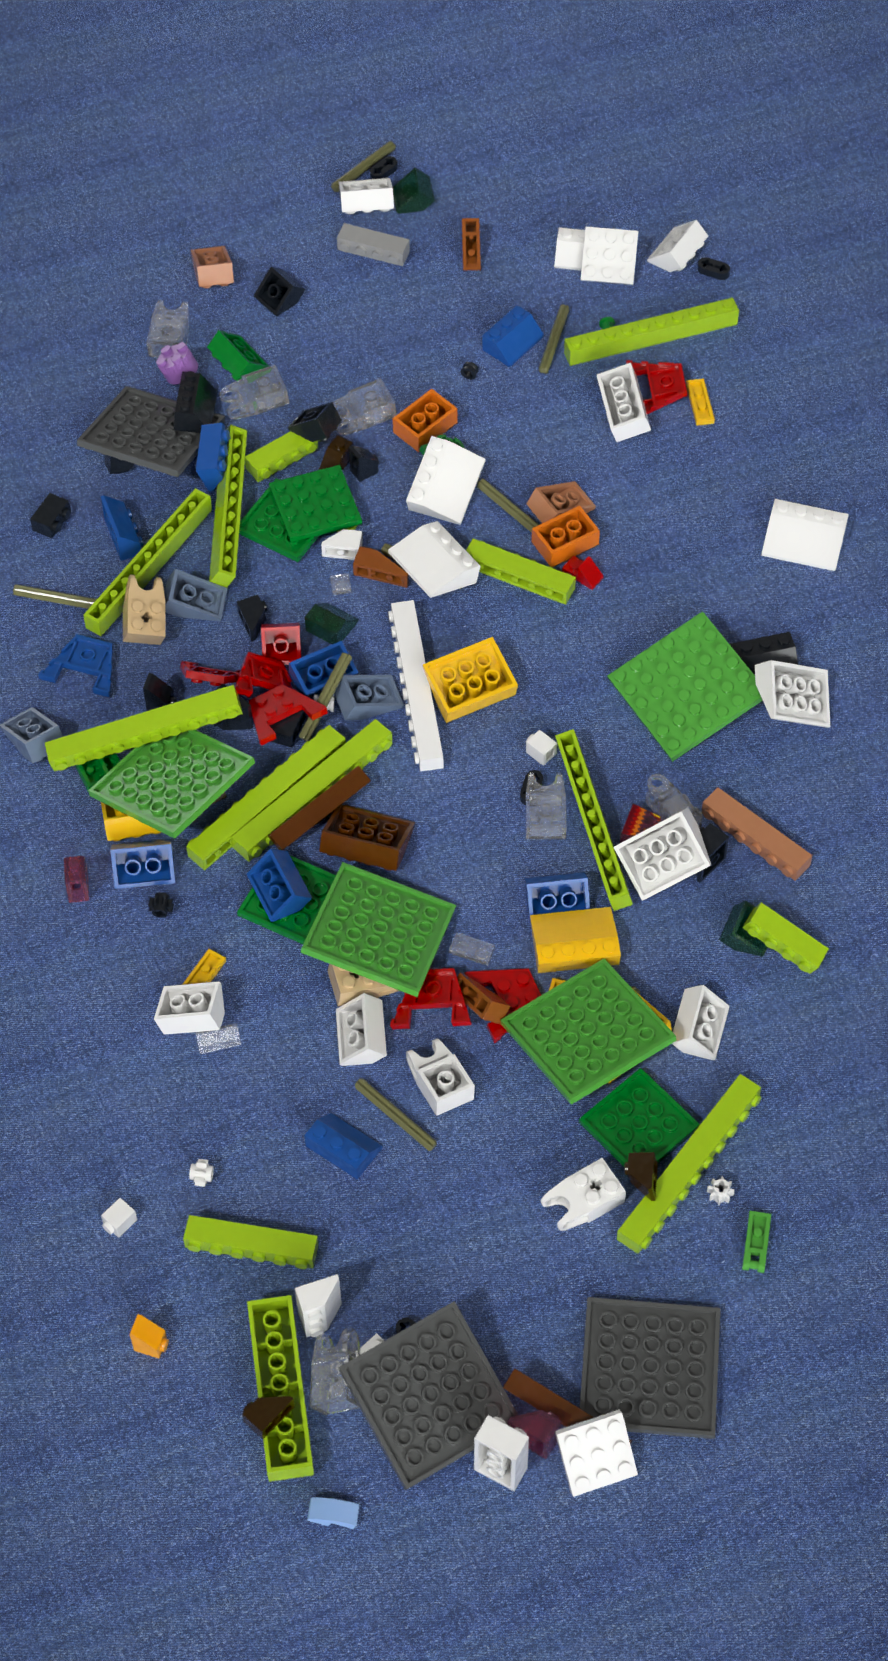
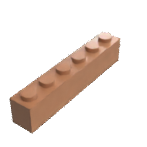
[701,787,812,881]

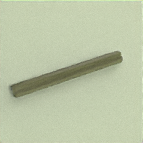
[331,141,396,192]
[539,304,569,374]
[477,479,539,533]
[13,584,97,609]
[299,652,352,741]
[355,1078,437,1151]

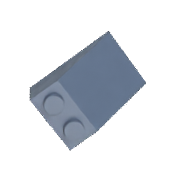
[164,569,228,621]
[334,675,404,721]
[0,707,63,763]

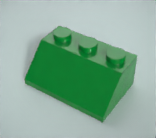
[207,330,271,383]

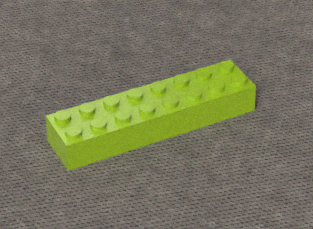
[247,1295,314,1482]

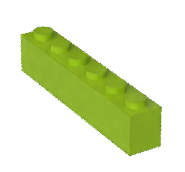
[466,538,576,605]
[183,1215,319,1269]

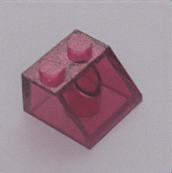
[508,1410,562,1459]

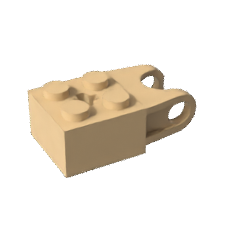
[123,575,166,645]
[328,964,400,1007]

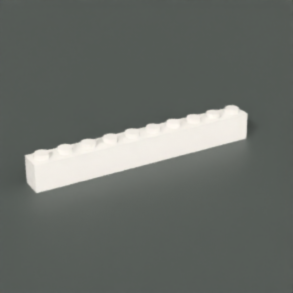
[388,600,444,771]

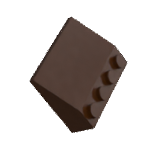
[319,804,415,871]

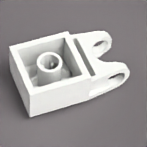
[406,1039,475,1116]
[541,1158,626,1231]

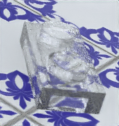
[449,932,495,966]
[195,1023,241,1054]

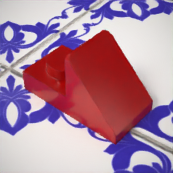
[562,556,604,590]

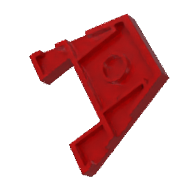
[626,360,687,414]
[235,652,297,697]
[180,661,240,686]
[249,684,328,746]
[390,968,472,1030]
[464,969,541,1043]

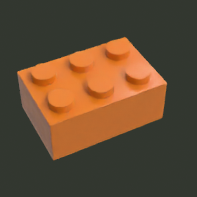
[393,389,458,452]
[532,505,600,567]

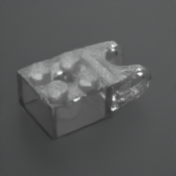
[147,300,189,357]
[219,365,290,420]
[333,378,397,435]
[525,773,567,839]
[646,774,703,830]
[309,1328,361,1415]

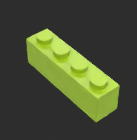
[245,431,318,482]
[743,902,829,974]

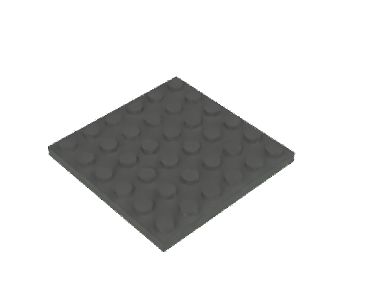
[77,386,225,477]
[580,1297,721,1439]
[338,1301,522,1490]

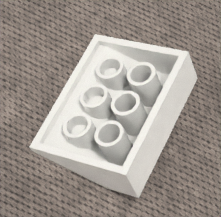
[406,436,485,525]
[761,499,849,571]
[388,521,480,598]
[755,660,830,728]
[614,807,711,901]

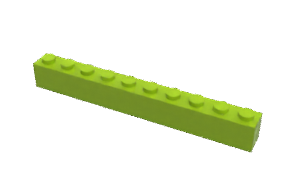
[564,297,739,366]
[209,425,247,588]
[83,488,212,636]
[45,685,243,772]
[231,719,392,862]
[186,725,346,871]
[555,729,633,911]
[617,1074,762,1254]

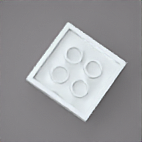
[581,227,638,285]
[555,1409,638,1497]

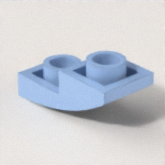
[307,1497,359,1529]

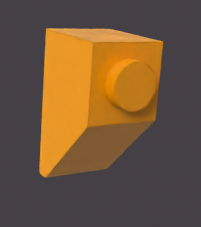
[130,1314,169,1358]

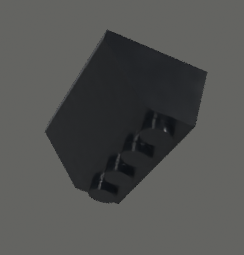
[174,371,217,433]
[730,632,798,675]

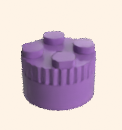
[156,342,199,385]

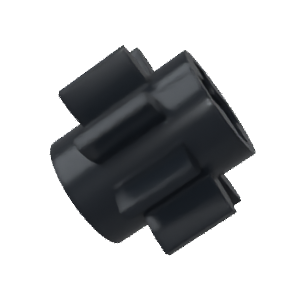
[148,892,174,918]

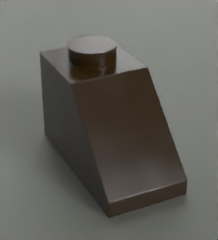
[319,435,353,470]
[624,1152,658,1201]
[242,1396,295,1439]

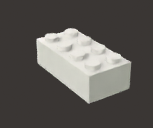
[597,363,651,442]
[474,1415,529,1491]

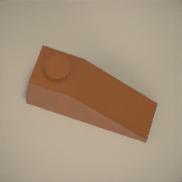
[462,218,481,271]
[353,546,408,588]
[458,972,510,1024]

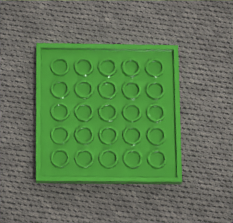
[607,611,763,762]
[88,730,255,839]
[300,862,456,997]
[501,959,677,1105]

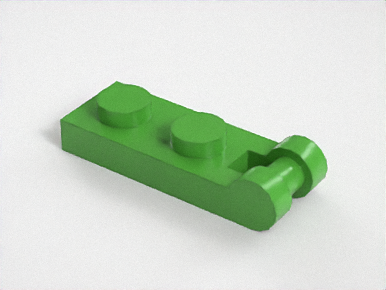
[742,1211,771,1273]

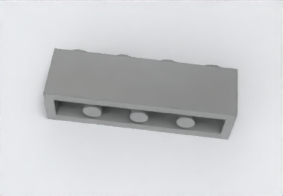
[337,223,410,266]

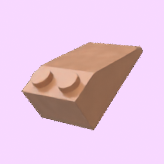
[190,246,234,288]
[527,481,596,523]

